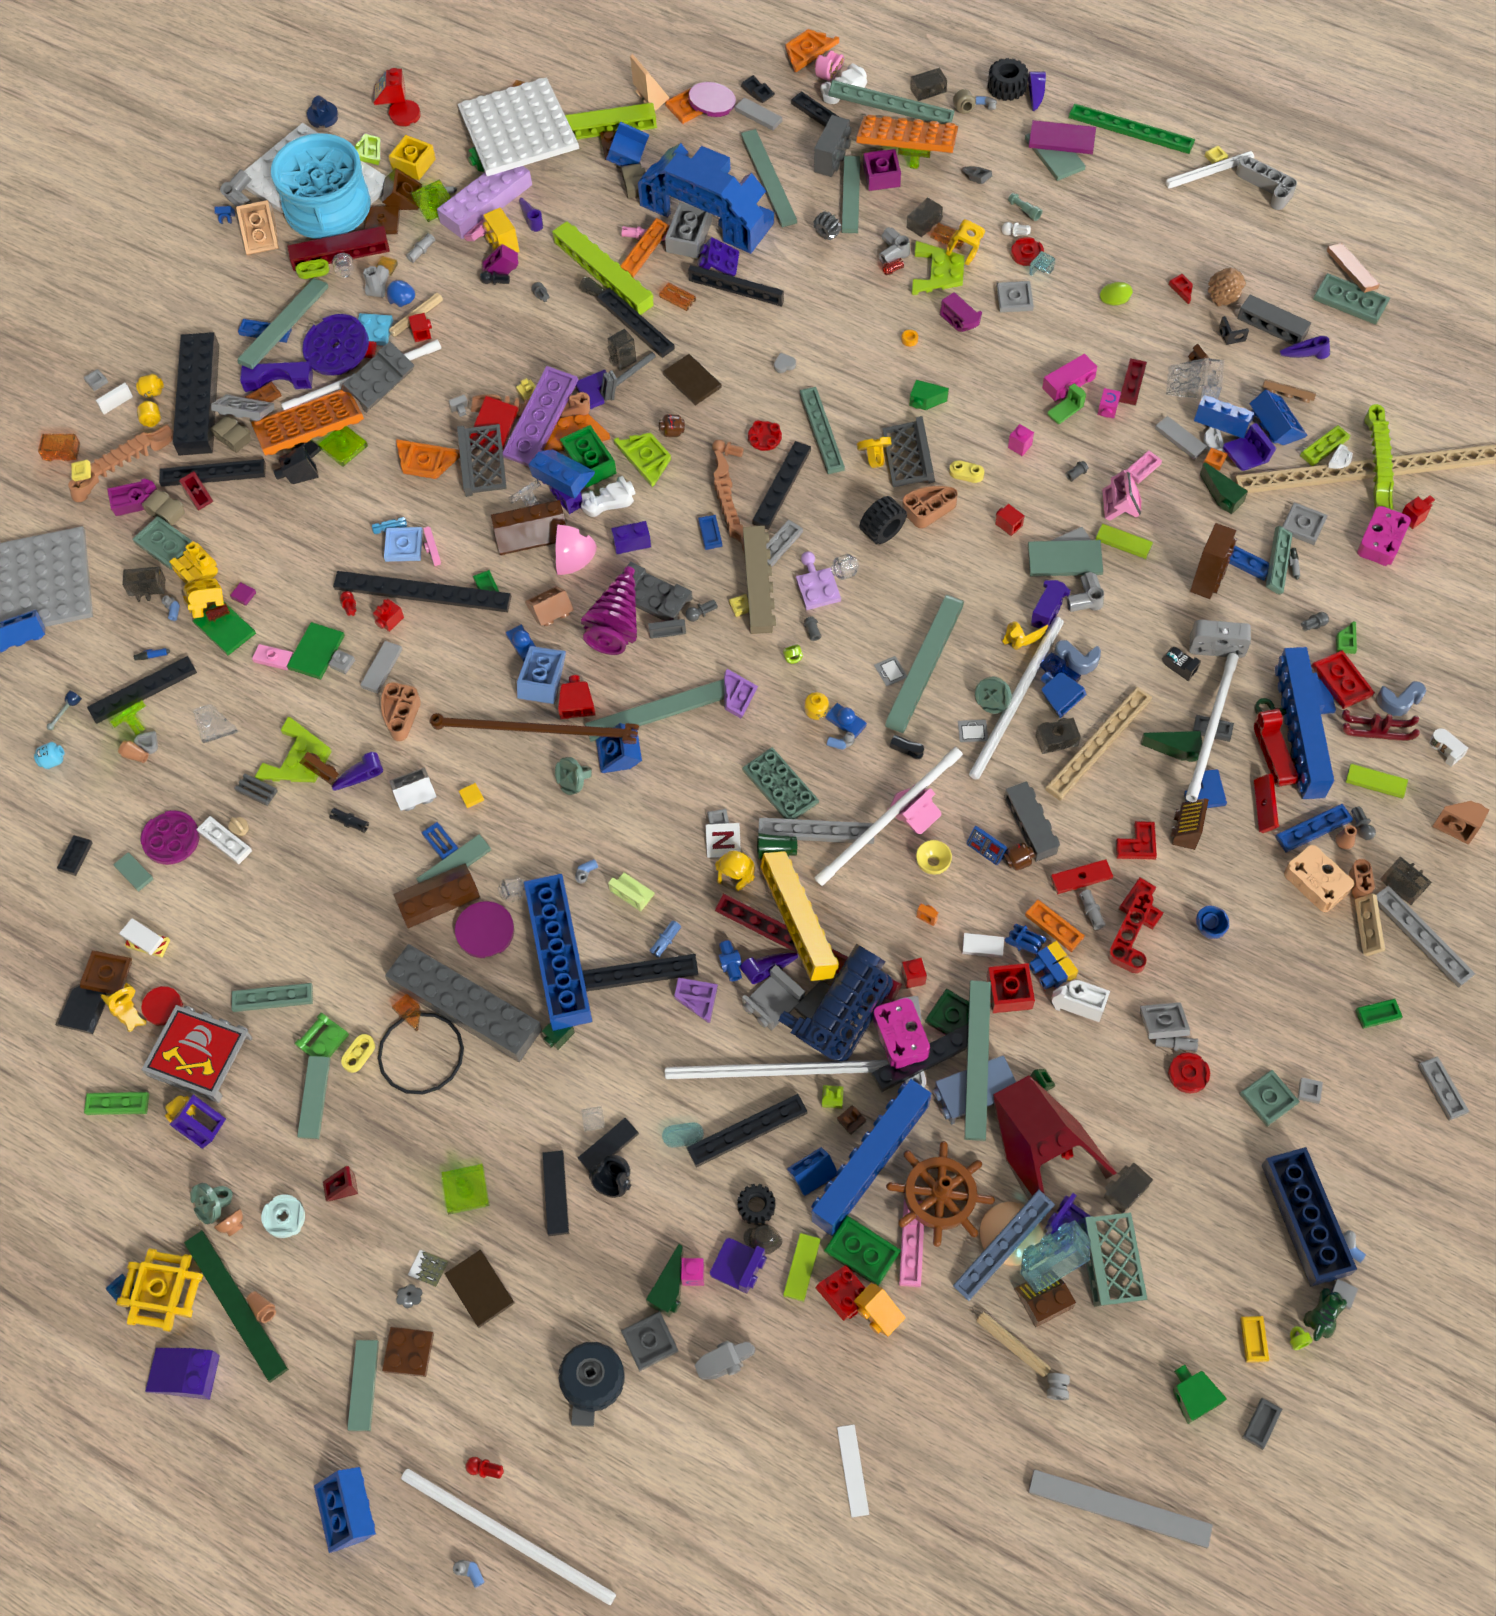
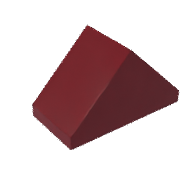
[179,471,214,511]
[323,1166,358,1202]

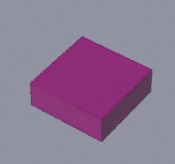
[230,582,256,606]

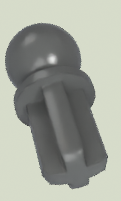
[531,282,550,302]
[685,600,718,622]
[1301,612,1329,631]
[1351,806,1376,840]

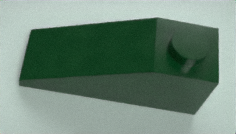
[1200,462,1248,515]
[1141,731,1202,762]
[646,1244,684,1317]

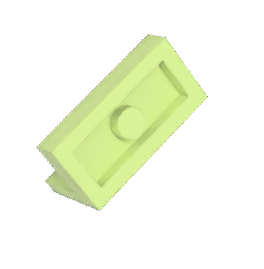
[608,872,655,911]

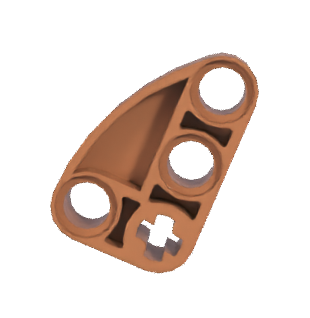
[902,486,958,528]
[381,682,421,741]

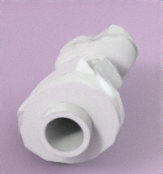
[820,63,867,104]
[581,476,636,517]

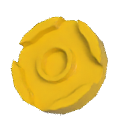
[857,437,892,468]

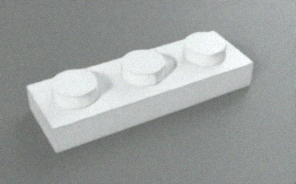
[196,816,252,865]

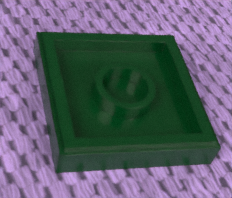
[925,988,969,1035]

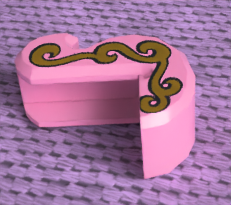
[815,50,844,81]

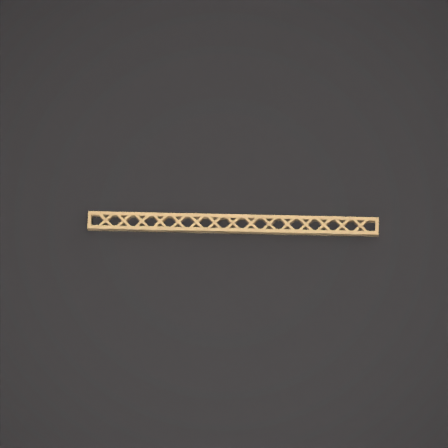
[1235,445,1496,493]

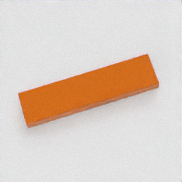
[620,218,670,278]

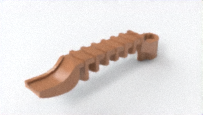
[471,392,590,419]
[68,424,173,502]
[713,450,744,554]

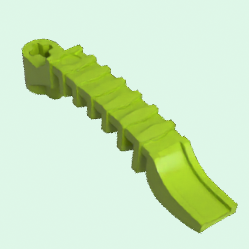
[1364,404,1394,510]

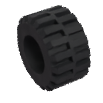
[987,58,1028,101]
[859,496,907,545]

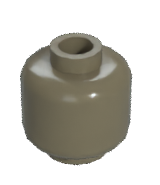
[953,89,976,114]

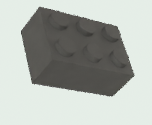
[814,115,852,177]

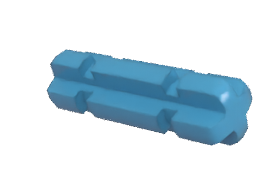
[372,517,407,534]

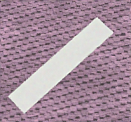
[837,1425,869,1517]

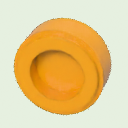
[901,330,918,347]

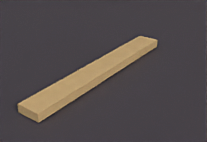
[1045,686,1152,801]

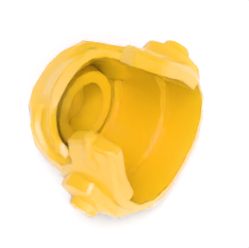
[715,850,755,892]

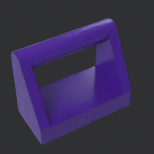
[169,1094,226,1149]

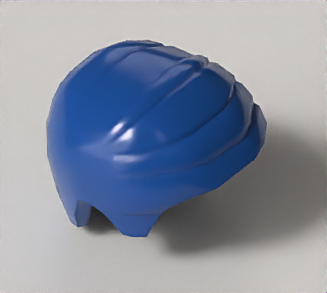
[387,280,415,307]
[1196,906,1230,939]

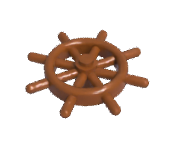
[886,1141,995,1247]

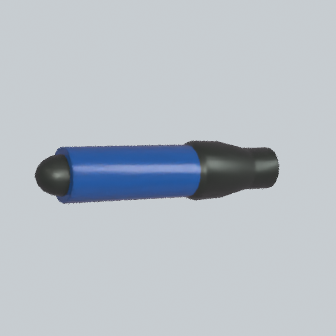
[133,648,170,661]

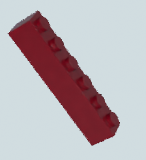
[287,226,390,271]

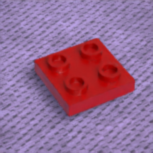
[815,1265,866,1321]

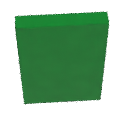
[193,601,256,656]
[287,622,345,680]
[824,1215,901,1286]

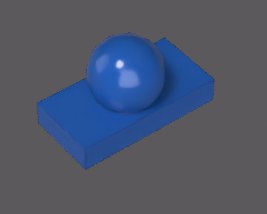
[505,624,536,662]
[826,703,867,739]

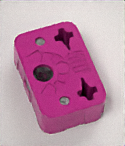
[1357,506,1411,566]
[873,998,930,1069]

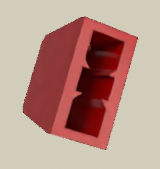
[558,675,596,719]

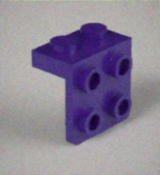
[697,237,739,277]
[1223,423,1277,471]
[1045,1193,1091,1251]
[710,1238,767,1294]

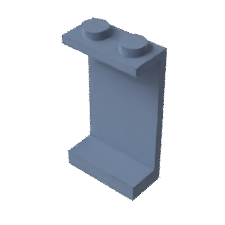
[933,1055,1016,1125]

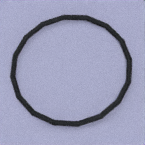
[377,1012,464,1095]

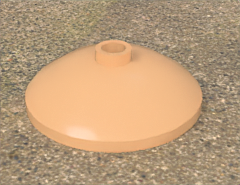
[979,1202,1044,1266]

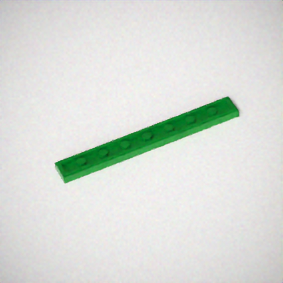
[1068,103,1195,154]

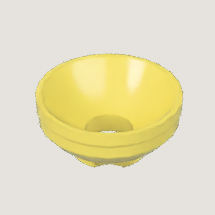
[916,840,952,875]

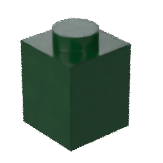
[542,1022,575,1050]

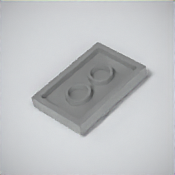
[211,394,274,421]

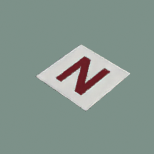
[706,823,741,858]

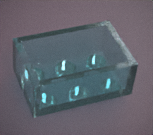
[1020,1220,1091,1293]

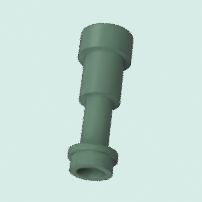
[1008,193,1043,221]

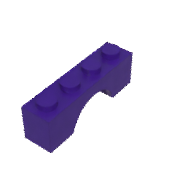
[240,361,313,392]

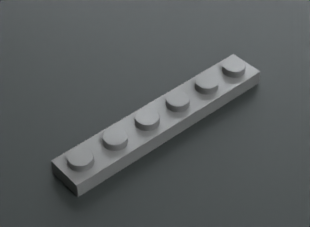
[758,818,874,844]
[1377,886,1475,988]

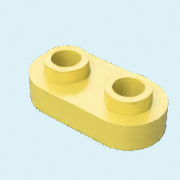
[949,461,984,483]
[341,1034,375,1073]

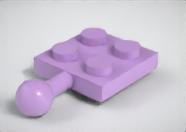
[796,551,841,610]

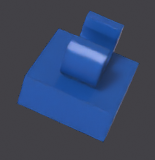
[214,206,235,224]

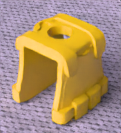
[946,219,985,265]

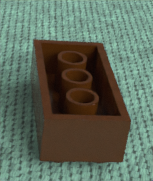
[1190,523,1237,599]

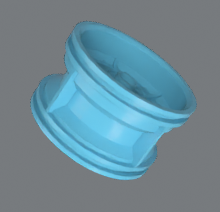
[271,133,371,239]

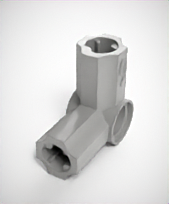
[220,169,252,207]
[879,227,910,266]
[363,265,389,298]
[1067,572,1104,612]

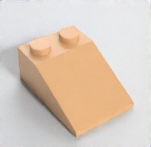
[630,54,669,111]
[236,200,279,255]

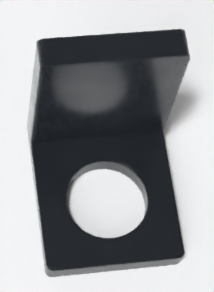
[1219,316,1249,345]

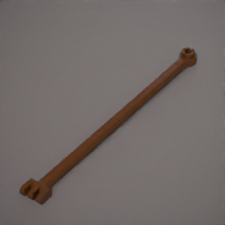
[430,713,639,744]

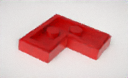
[1116,821,1157,860]
[1119,877,1164,930]

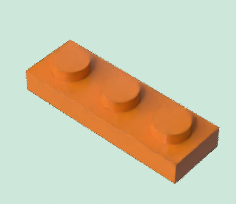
[1025,900,1085,952]

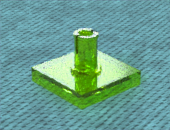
[898,147,932,169]
[411,179,451,222]
[318,426,368,467]
[108,700,146,735]
[441,1164,490,1215]

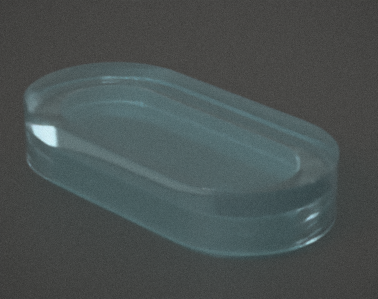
[662,1122,704,1148]

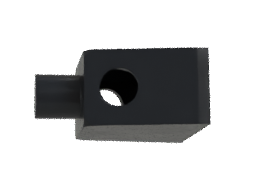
[273,446,319,484]

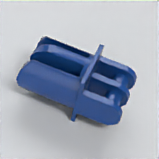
[1004,924,1046,955]

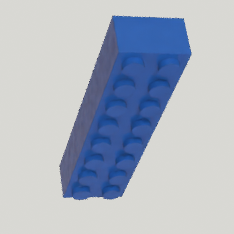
[1275,647,1335,799]
[524,874,593,1031]
[811,1079,932,1236]

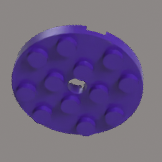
[302,314,369,376]

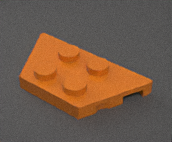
[785,29,839,72]
[544,414,610,452]
[396,439,460,479]

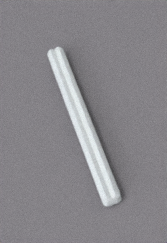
[1165,151,1254,189]

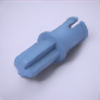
[649,921,681,958]

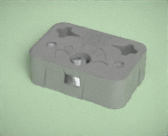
[1190,620,1251,658]

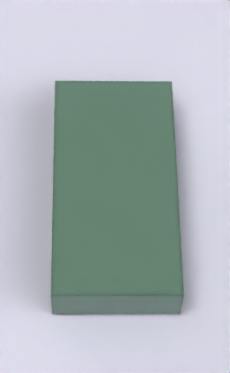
[113,852,154,892]

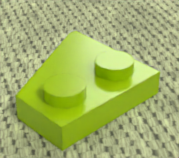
[355,134,380,165]

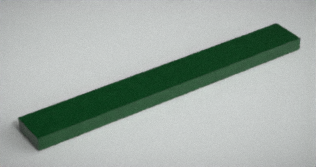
[184,1230,289,1383]

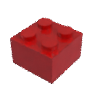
[986,963,1035,1013]

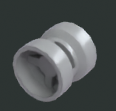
[1047,1373,1070,1400]

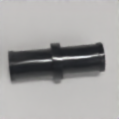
[329,807,369,833]

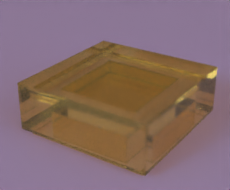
[376,256,398,276]

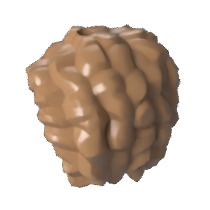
[1208,267,1246,306]

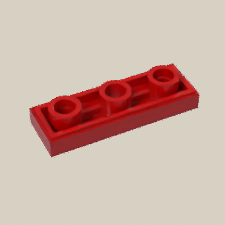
[1254,773,1279,834]
[1050,859,1113,895]

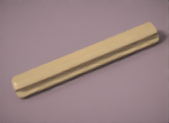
[389,293,443,337]
[977,1312,1051,1377]

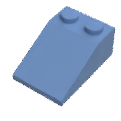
[517,646,566,704]

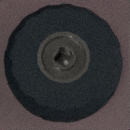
[558,1342,625,1412]

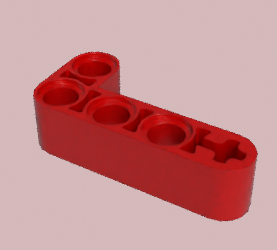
[1254,708,1298,787]
[1108,891,1154,974]

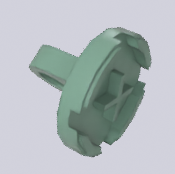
[975,676,1012,714]
[555,757,592,795]
[190,1182,233,1224]

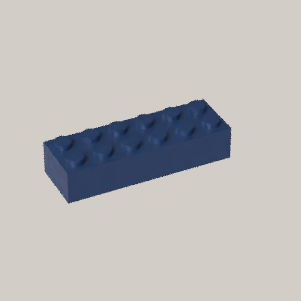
[1261,1147,1357,1287]

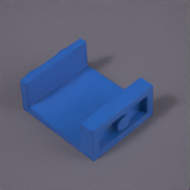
[606,122,649,167]

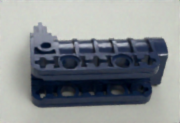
[778,943,893,1061]

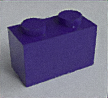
[611,521,651,554]

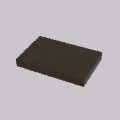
[663,354,722,406]
[444,1249,515,1328]

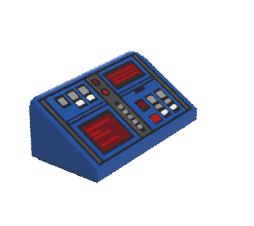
[967,826,1007,865]

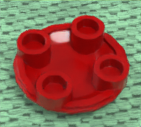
[748,420,782,451]

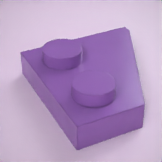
[724,669,758,719]

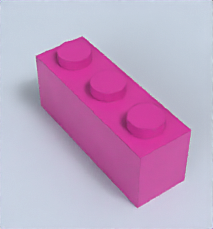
[1042,353,1098,401]

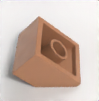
[525,586,574,626]
[1432,801,1490,845]

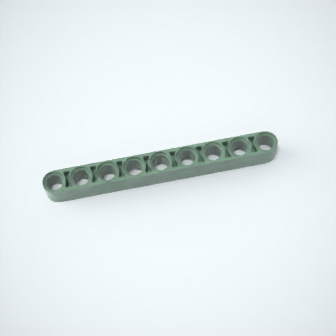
[885,595,964,733]

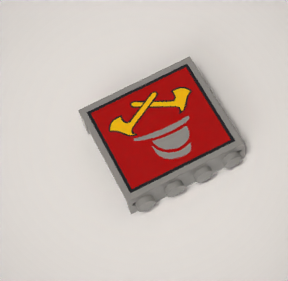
[141,1005,252,1103]

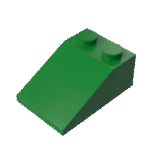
[560,425,617,488]

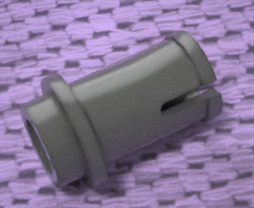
[1065,461,1089,482]
[804,617,822,641]

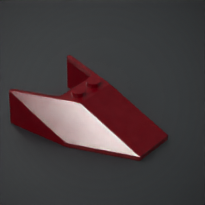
[993,1075,1117,1201]

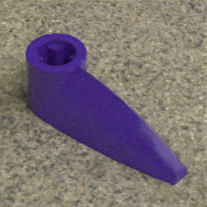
[1028,71,1046,111]
[519,198,544,232]
[1280,336,1330,359]
[332,752,383,791]
[740,953,798,984]

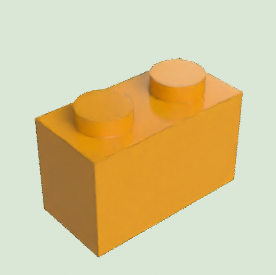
[854,1282,905,1337]

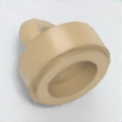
[228,817,249,837]

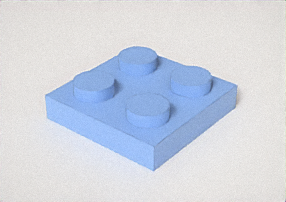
[384,527,423,562]

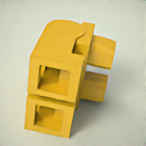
[169,541,218,584]
[183,578,224,618]

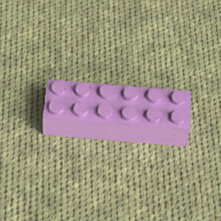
[437,166,532,239]

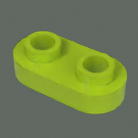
[296,259,330,279]

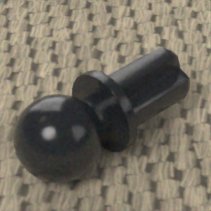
[480,271,510,285]

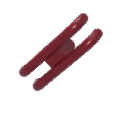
[1342,709,1420,741]

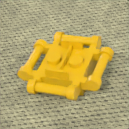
[116,1248,203,1332]

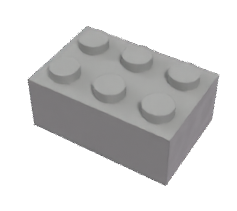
[665,202,712,259]

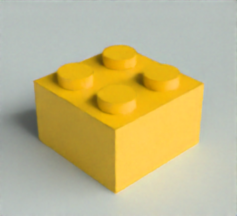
[389,135,436,180]
[482,207,520,253]

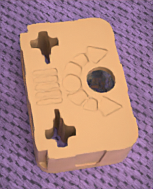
[1284,845,1354,912]

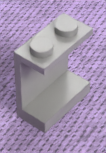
[742,965,805,1031]

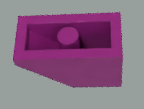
[482,244,519,275]

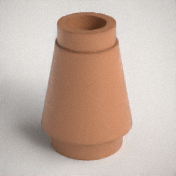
[118,740,149,763]
[1335,825,1357,849]
[246,1291,276,1323]

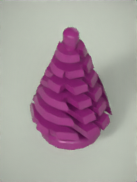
[581,566,637,655]

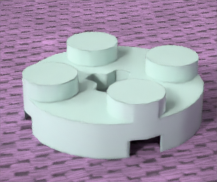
[261,1195,305,1238]

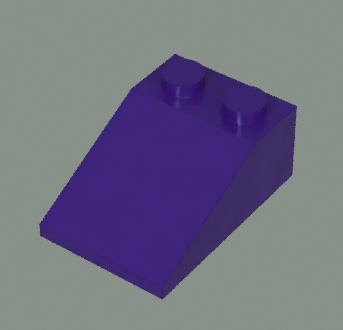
[145,1348,220,1400]

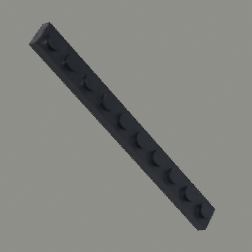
[333,571,512,613]

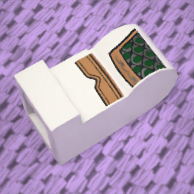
[1429,728,1468,767]

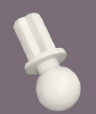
[1001,222,1031,236]

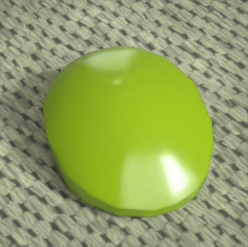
[1100,282,1133,306]

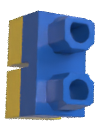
[1029,940,1078,989]

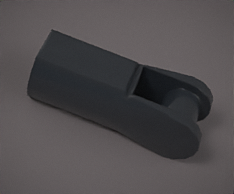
[890,735,924,759]

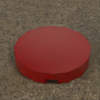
[389,100,421,127]
[1011,237,1044,266]
[141,986,183,1026]
[1168,1052,1211,1094]

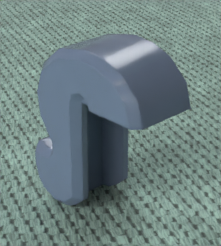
[1054,640,1101,675]
[1376,681,1426,716]

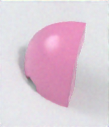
[556,525,597,575]

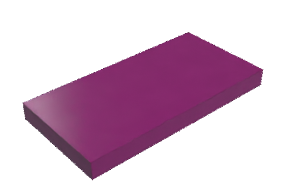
[1029,120,1096,155]

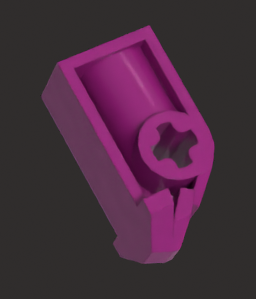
[940,292,982,332]
[107,478,157,516]

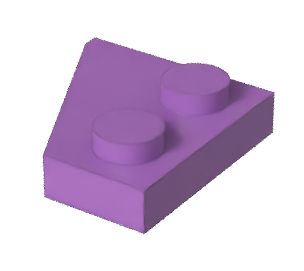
[674,978,718,1023]

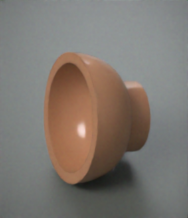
[214,1209,244,1237]

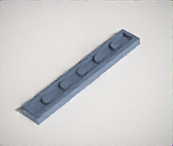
[953,1190,1056,1301]

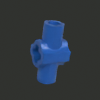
[719,940,742,982]

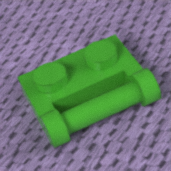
[294,1013,349,1058]

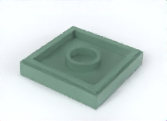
[1239,1070,1300,1127]

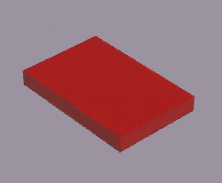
[470,396,519,455]
[1311,650,1375,709]

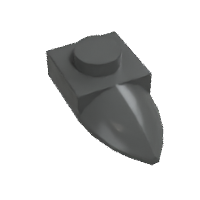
[962,166,993,184]

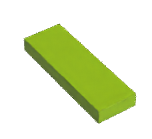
[1300,425,1351,467]
[1095,524,1153,559]
[1345,764,1408,799]
[783,1233,821,1302]

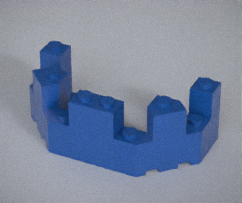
[638,143,774,254]

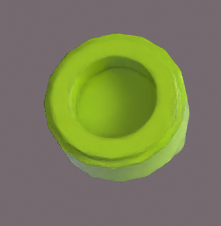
[783,644,803,664]
[1289,1326,1313,1350]

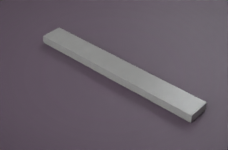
[1028,1469,1213,1549]

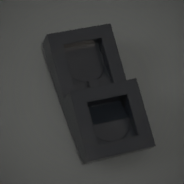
[741,75,775,103]

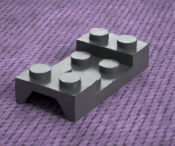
[341,341,414,413]
[622,562,693,621]

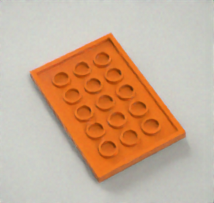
[856,115,958,153]
[251,389,364,456]

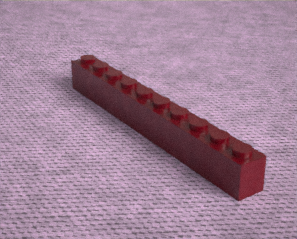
[715,893,902,1002]

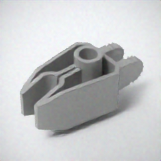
[694,1341,756,1380]

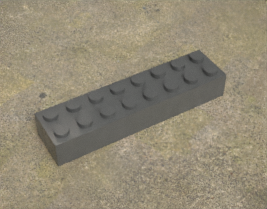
[385,944,542,1063]

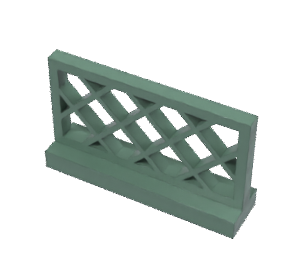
[1078,1212,1148,1307]

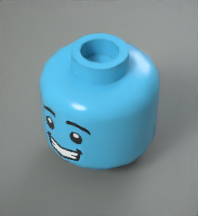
[34,742,65,769]

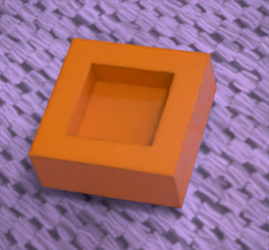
[1204,448,1227,471]
[916,903,939,926]

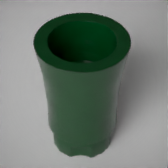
[757,833,798,860]

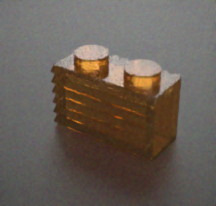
[38,433,80,461]

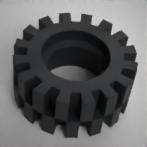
[737,1184,776,1225]

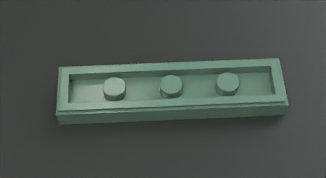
[1266,525,1293,595]
[416,834,491,883]
[231,983,313,1012]
[297,1056,331,1139]
[347,1340,379,1431]

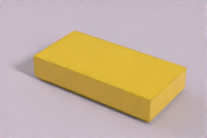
[1240,1316,1269,1363]

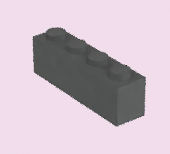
[1237,294,1311,345]
[1004,781,1060,862]

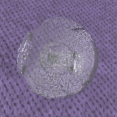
[508,479,541,507]

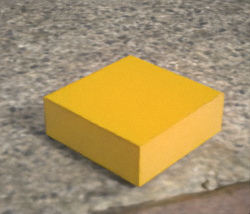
[459,783,484,808]

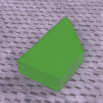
[1336,621,1357,654]

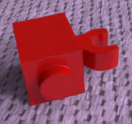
[1402,495,1435,529]
[373,599,404,632]

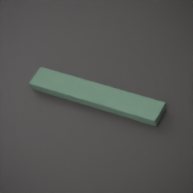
[842,156,860,233]
[800,387,845,474]

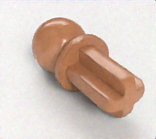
[712,440,744,457]

